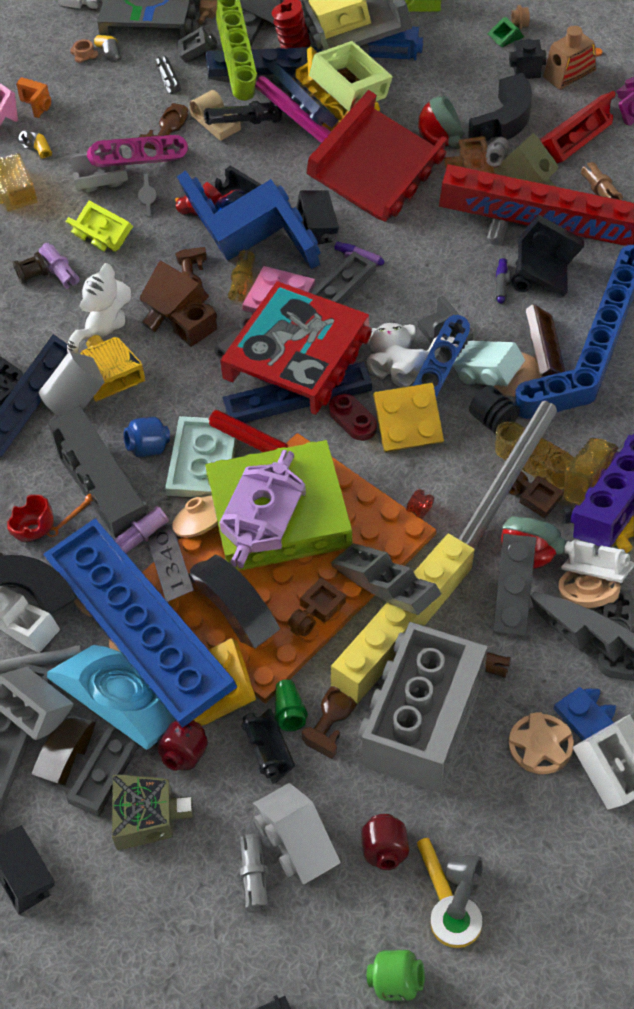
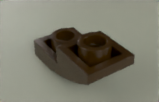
[31,714,96,786]

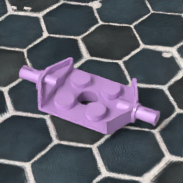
[219,450,306,568]

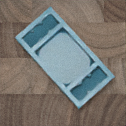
[47,645,175,750]

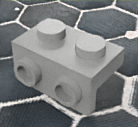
[70,147,128,192]

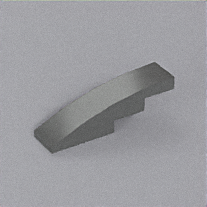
[331,543,441,615]
[530,591,634,662]

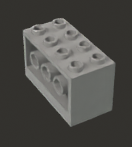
[358,622,488,793]

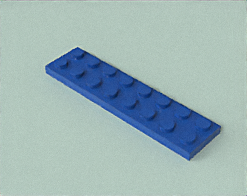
[43,518,237,728]

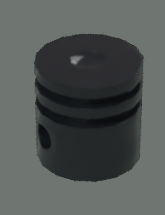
[469,385,520,435]

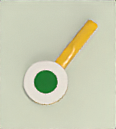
[417,838,482,948]

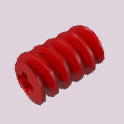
[272,0,311,48]

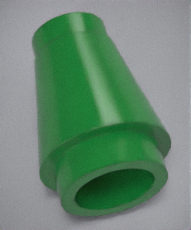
[275,679,308,731]

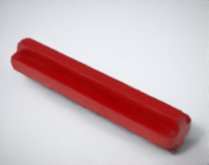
[208,410,288,452]

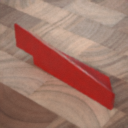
[539,90,616,164]

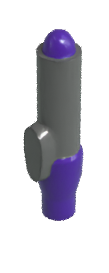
[495,258,511,304]

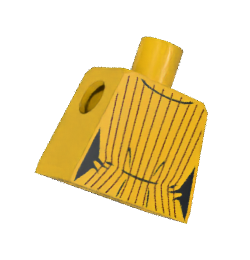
[80,335,146,402]

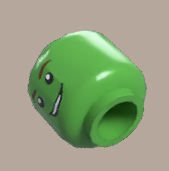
[367,950,425,1001]

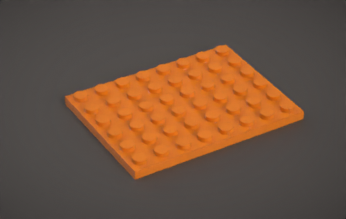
[142,433,436,704]

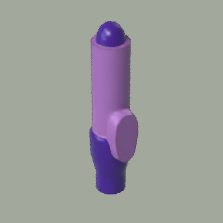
[334,241,385,266]

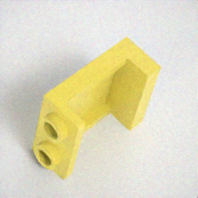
[308,0,371,39]

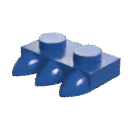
[554,687,616,741]

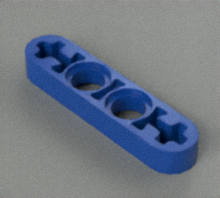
[412,315,470,397]

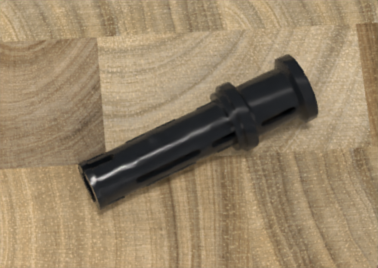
[204,101,282,125]

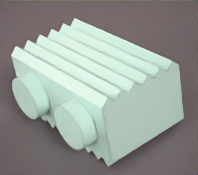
[453,341,525,387]

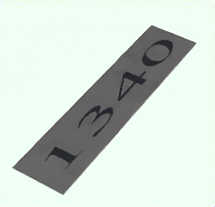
[148,524,193,602]

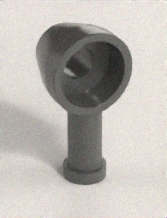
[446,855,483,919]

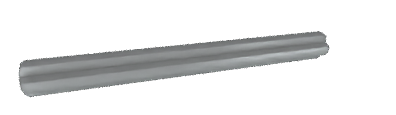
[459,401,557,549]

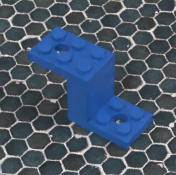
[177,171,321,269]

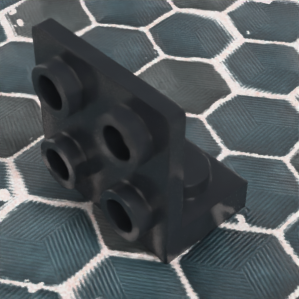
[518,215,584,296]

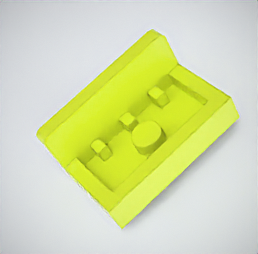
[65,200,133,252]

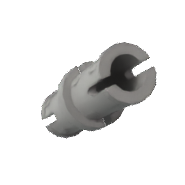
[486,137,509,166]
[240,834,269,911]

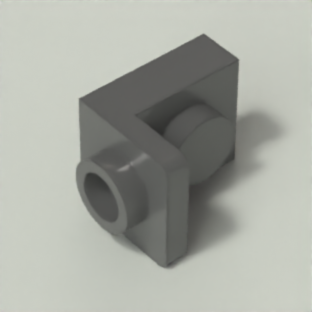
[178,27,218,63]

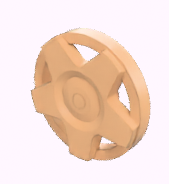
[558,571,621,609]
[509,712,574,774]

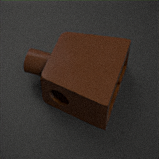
[140,260,209,332]

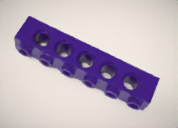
[571,433,634,547]

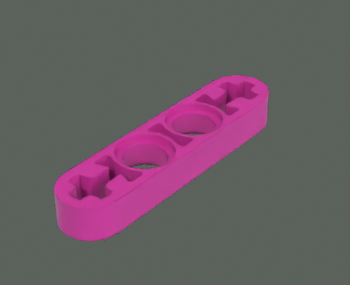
[87,135,188,167]

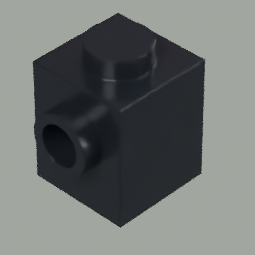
[509,39,546,79]

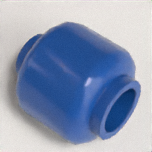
[124,417,170,458]

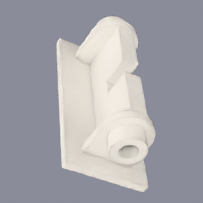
[561,539,634,583]

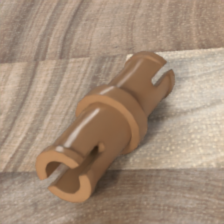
[581,162,623,200]

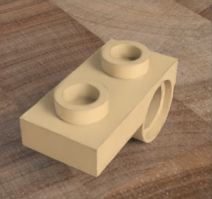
[190,90,241,141]

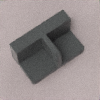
[418,296,473,362]

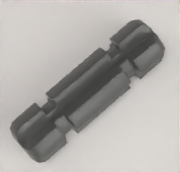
[155,55,181,94]

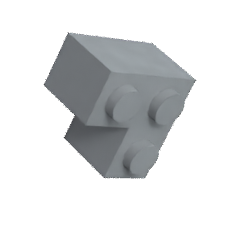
[253,783,341,885]

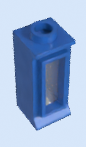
[367,26,423,60]

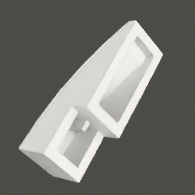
[0,586,60,653]

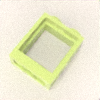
[309,41,393,111]

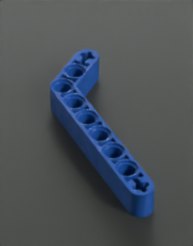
[514,245,634,419]

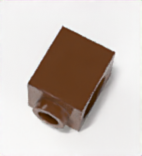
[171,297,217,347]

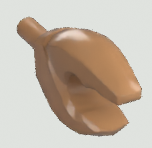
[197,0,217,25]

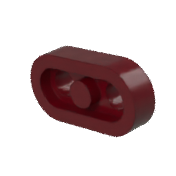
[329,394,377,441]

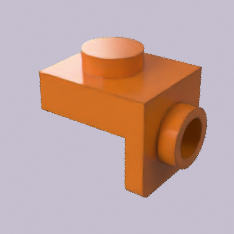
[16,77,51,118]

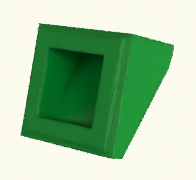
[487,16,524,47]

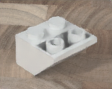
[572,714,634,810]

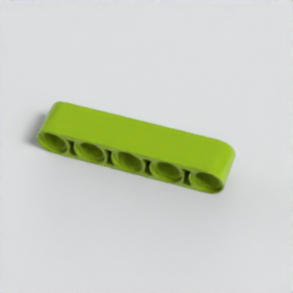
[216,0,257,101]

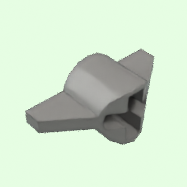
[138,174,158,217]

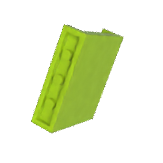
[205,440,353,571]

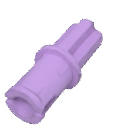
[39,243,79,289]
[114,506,169,553]

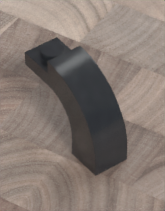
[468,73,532,143]
[188,554,280,648]
[0,555,77,614]

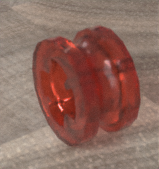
[406,489,434,519]

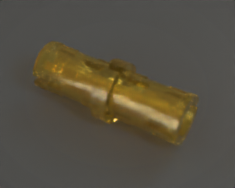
[228,250,256,302]

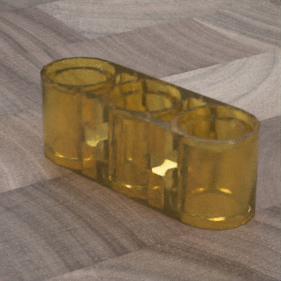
[495,421,575,489]

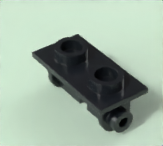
[241,708,295,784]

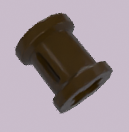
[12,252,48,284]

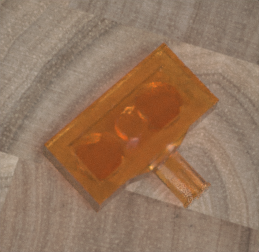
[444,137,495,174]

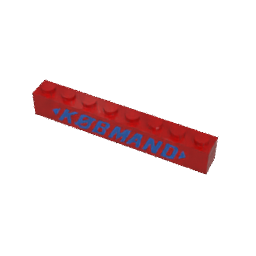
[439,164,634,246]

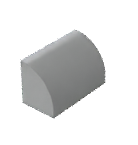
[38,351,104,416]
[0,667,74,740]

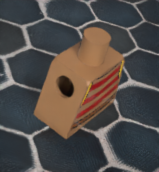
[543,26,596,90]

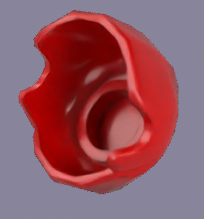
[7,494,54,542]

